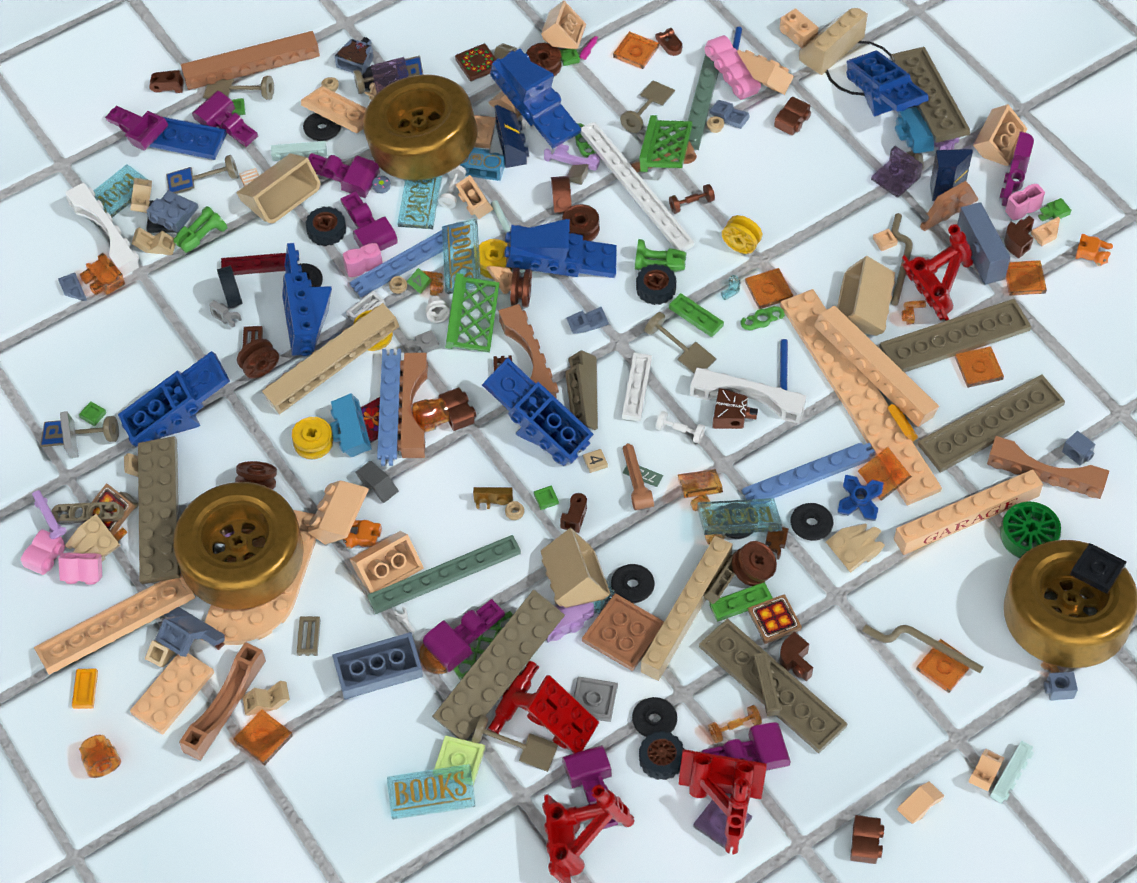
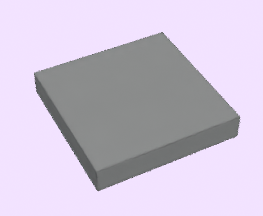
[60,411,79,458]
[574,676,618,722]

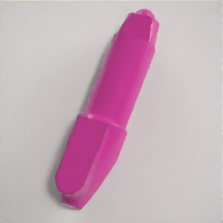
[579,36,598,60]

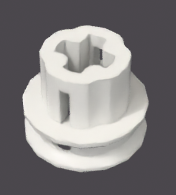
[425,296,450,323]

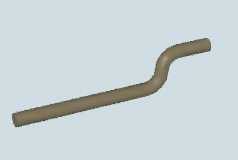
[891,213,913,306]
[862,624,984,674]

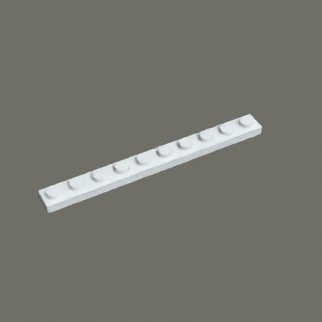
[580,121,695,251]

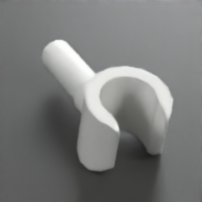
[395,606,415,634]

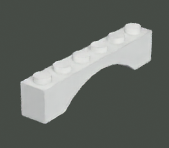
[65,182,140,278]
[690,368,807,424]

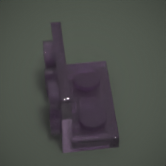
[871,146,923,198]

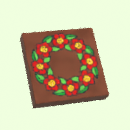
[455,43,496,82]

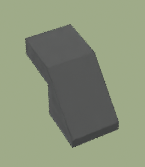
[355,461,399,503]

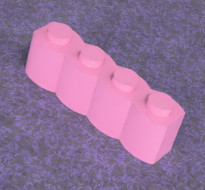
[704,35,761,100]

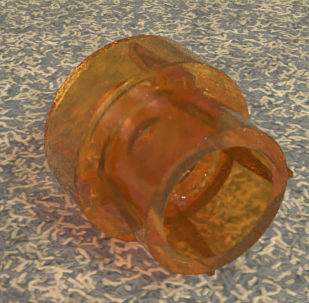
[412,398,449,433]
[79,735,121,778]

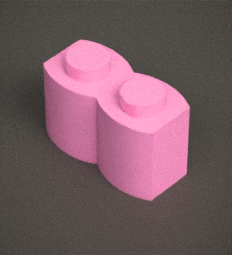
[1005,184,1045,220]
[343,243,382,277]
[20,529,65,575]
[58,552,103,585]

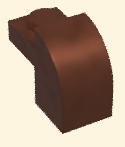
[551,176,572,213]
[1004,216,1034,258]
[779,631,813,682]

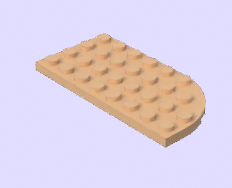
[201,510,317,645]

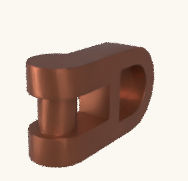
[655,27,683,56]

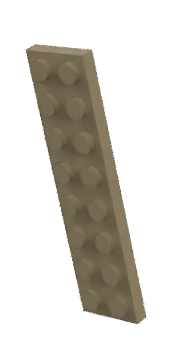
[892,46,970,143]
[879,298,1032,373]
[918,374,1065,473]
[138,436,180,585]
[432,589,565,740]
[699,618,848,754]

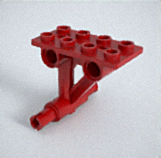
[902,224,973,321]
[487,661,599,753]
[678,749,767,855]
[542,785,635,883]

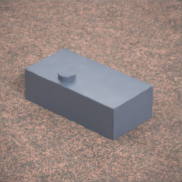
[957,202,1011,285]
[332,632,423,700]

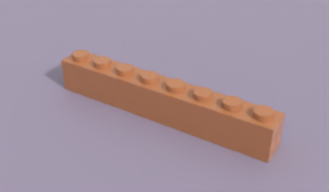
[181,31,320,90]

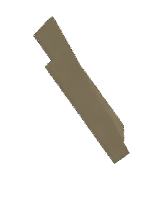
[565,350,598,430]

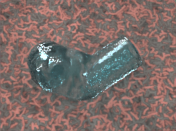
[721,275,741,300]
[594,586,616,614]

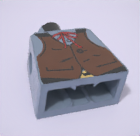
[335,37,373,74]

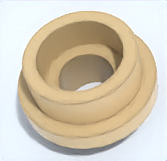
[322,77,339,92]
[707,116,724,133]
[389,276,407,294]
[505,501,525,520]

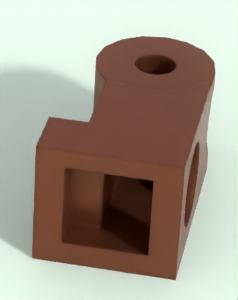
[149,70,184,93]
[560,493,587,533]

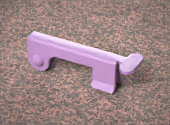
[544,144,600,171]
[32,490,67,539]

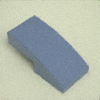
[709,100,750,129]
[566,306,609,334]

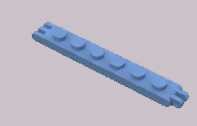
[350,222,469,297]
[377,349,401,466]
[741,443,875,507]

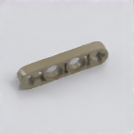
[51,502,124,523]

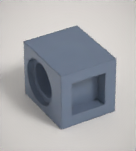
[1062,430,1096,466]
[1044,671,1078,701]

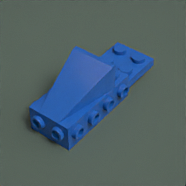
[490,49,581,149]
[846,50,929,117]
[504,219,617,278]
[282,243,332,356]
[118,351,230,447]
[482,358,594,467]

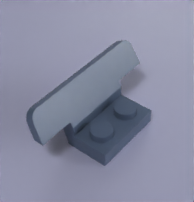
[155,607,225,657]

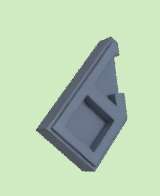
[58,272,87,301]

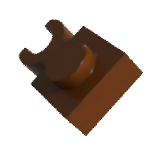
[765,525,789,560]

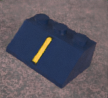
[495,105,529,168]
[930,149,973,201]

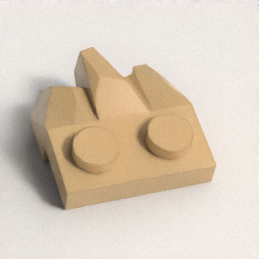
[65,514,121,562]
[826,523,885,573]

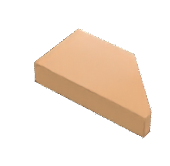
[1031,217,1060,246]
[486,266,513,294]

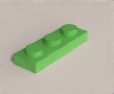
[669,293,724,337]
[709,582,773,622]

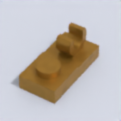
[473,487,513,509]

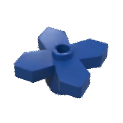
[838,475,884,521]

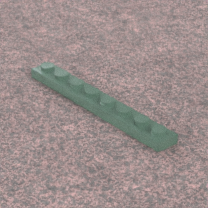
[683,54,719,150]
[367,535,521,615]

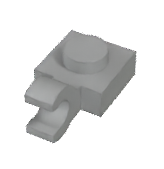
[209,300,242,327]
[405,330,439,353]

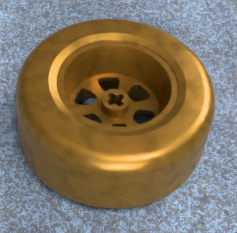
[363,74,478,181]
[173,482,304,610]
[1003,540,1137,668]

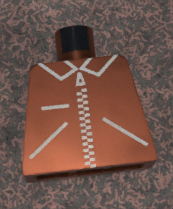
[713,388,758,429]

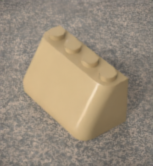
[799,8,868,75]
[236,153,320,223]
[837,256,895,336]
[540,528,611,608]

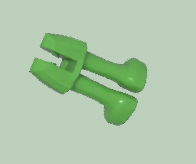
[173,206,228,253]
[635,239,687,272]

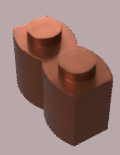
[774,96,811,136]
[438,387,476,431]
[850,815,884,864]

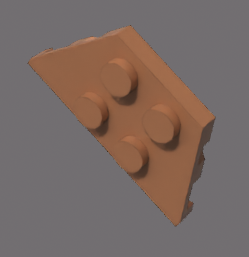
[920,181,978,231]

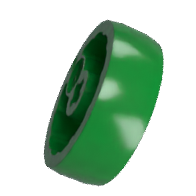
[1000,501,1061,558]

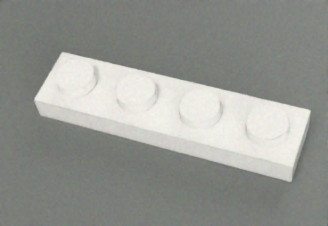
[622,353,652,421]

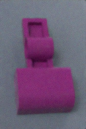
[192,91,258,147]
[105,105,169,151]
[999,132,1034,207]
[308,153,380,198]
[340,191,398,251]
[423,599,505,672]
[701,722,791,771]
[562,745,618,830]

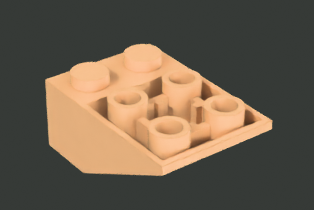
[737,50,794,95]

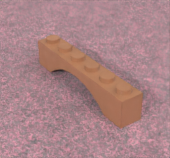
[498,304,559,399]
[397,353,428,458]
[987,436,1110,499]
[179,642,266,761]

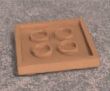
[582,593,664,672]

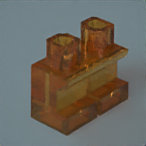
[80,253,125,295]

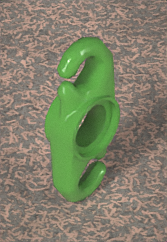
[575,123,595,157]
[741,306,784,331]

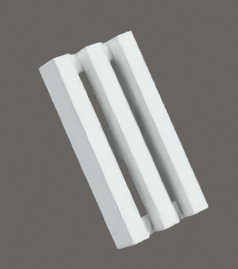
[346,291,386,322]

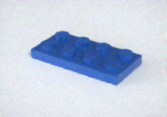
[149,117,227,160]

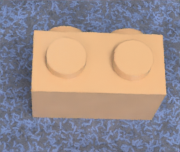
[779,8,819,48]
[456,175,494,219]

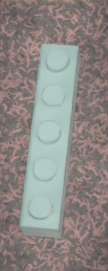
[271,141,327,161]
[990,741,1034,803]

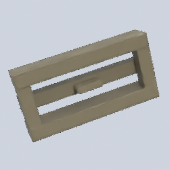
[297,616,321,656]

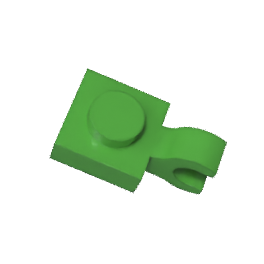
[1038,198,1072,222]

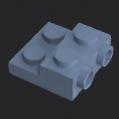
[146,190,199,232]

